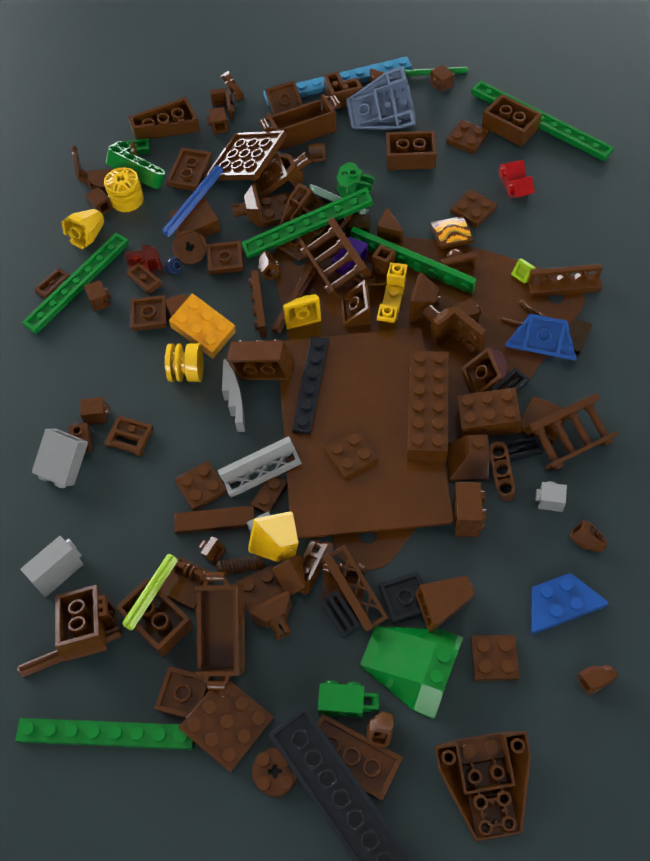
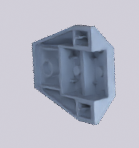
[346,66,416,130]

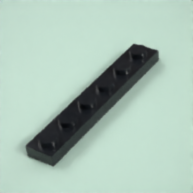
[292,336,329,435]

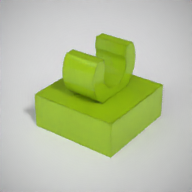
[511,258,536,284]

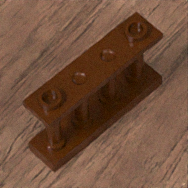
[299,217,372,299]
[524,393,619,471]

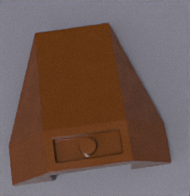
[434,731,531,841]

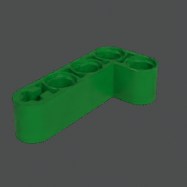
[105,141,165,189]

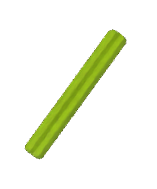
[122,554,177,630]

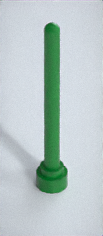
[404,67,468,77]

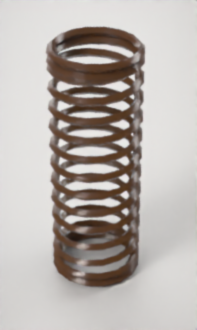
[217,554,264,575]

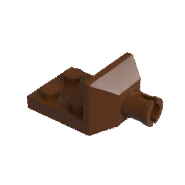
[253,152,312,198]
[232,185,290,228]
[422,305,486,355]
[235,564,292,640]

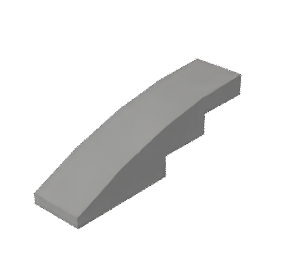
[222,359,245,432]

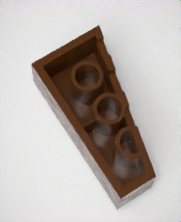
[128,97,200,140]

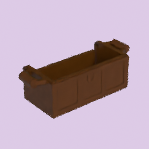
[260,94,341,151]
[195,572,246,690]

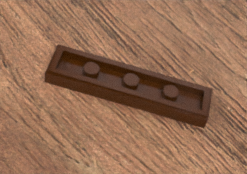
[174,506,255,534]

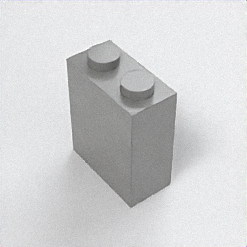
[32,429,88,488]
[20,536,84,598]

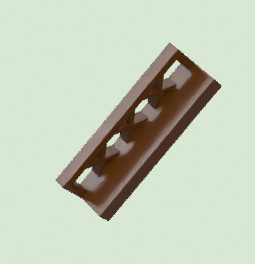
[527,264,602,298]
[322,544,388,632]

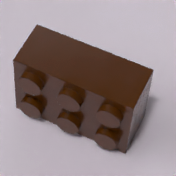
[482,94,542,147]
[386,131,437,170]
[227,340,295,380]
[457,388,521,437]
[116,578,194,658]
[55,584,107,662]

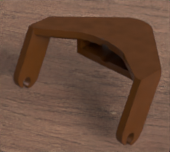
[71,142,137,196]

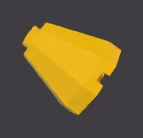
[61,209,104,249]

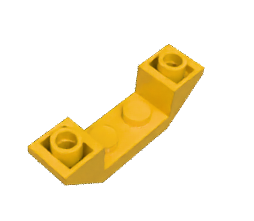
[377,262,408,323]

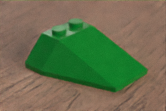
[360,626,463,720]

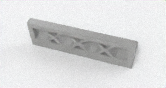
[218,436,302,498]

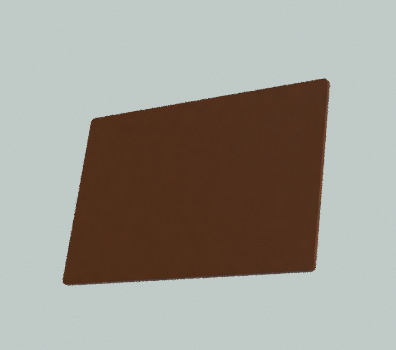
[280,327,454,539]

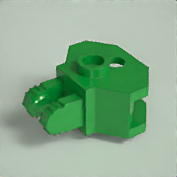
[336,162,375,197]

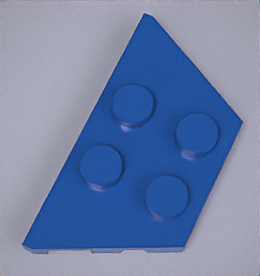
[505,314,577,361]
[531,573,608,634]

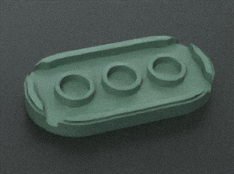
[309,184,369,215]

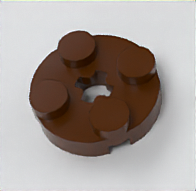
[221,70,245,102]
[172,230,207,265]
[252,748,298,797]

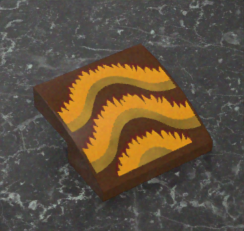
[430,216,474,249]

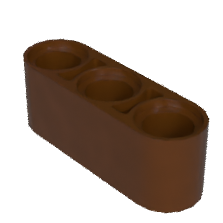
[489,442,516,502]

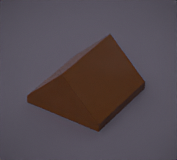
[340,280,371,327]

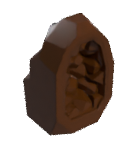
[258,250,281,281]
[569,520,607,552]
[577,665,618,695]
[366,711,394,748]

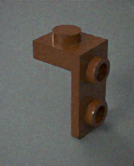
[210,88,235,120]

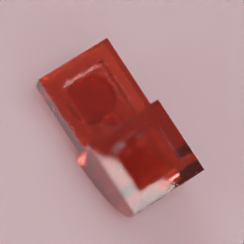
[125,245,163,271]

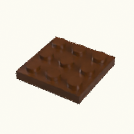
[178,676,274,773]

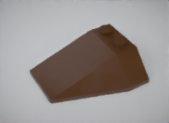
[276,183,352,262]

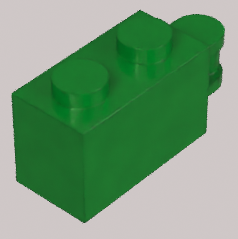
[318,680,380,718]

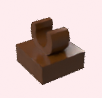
[308,143,326,162]
[198,537,226,566]

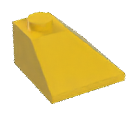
[283,294,321,329]
[248,511,298,562]

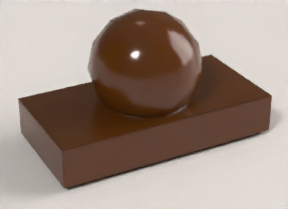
[441,249,476,271]

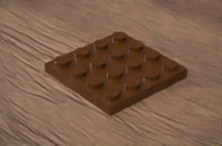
[205,130,287,181]

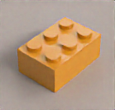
[169,293,236,359]

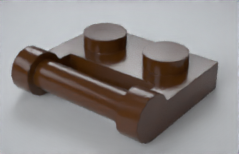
[105,415,154,457]

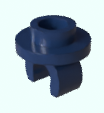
[163,257,182,274]

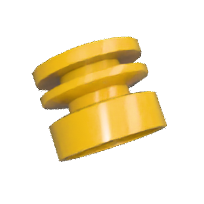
[104,167,144,212]
[164,343,204,382]

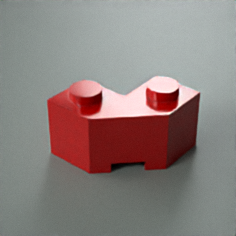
[498,160,535,198]

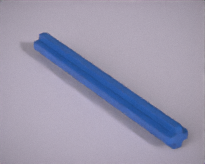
[162,165,223,237]

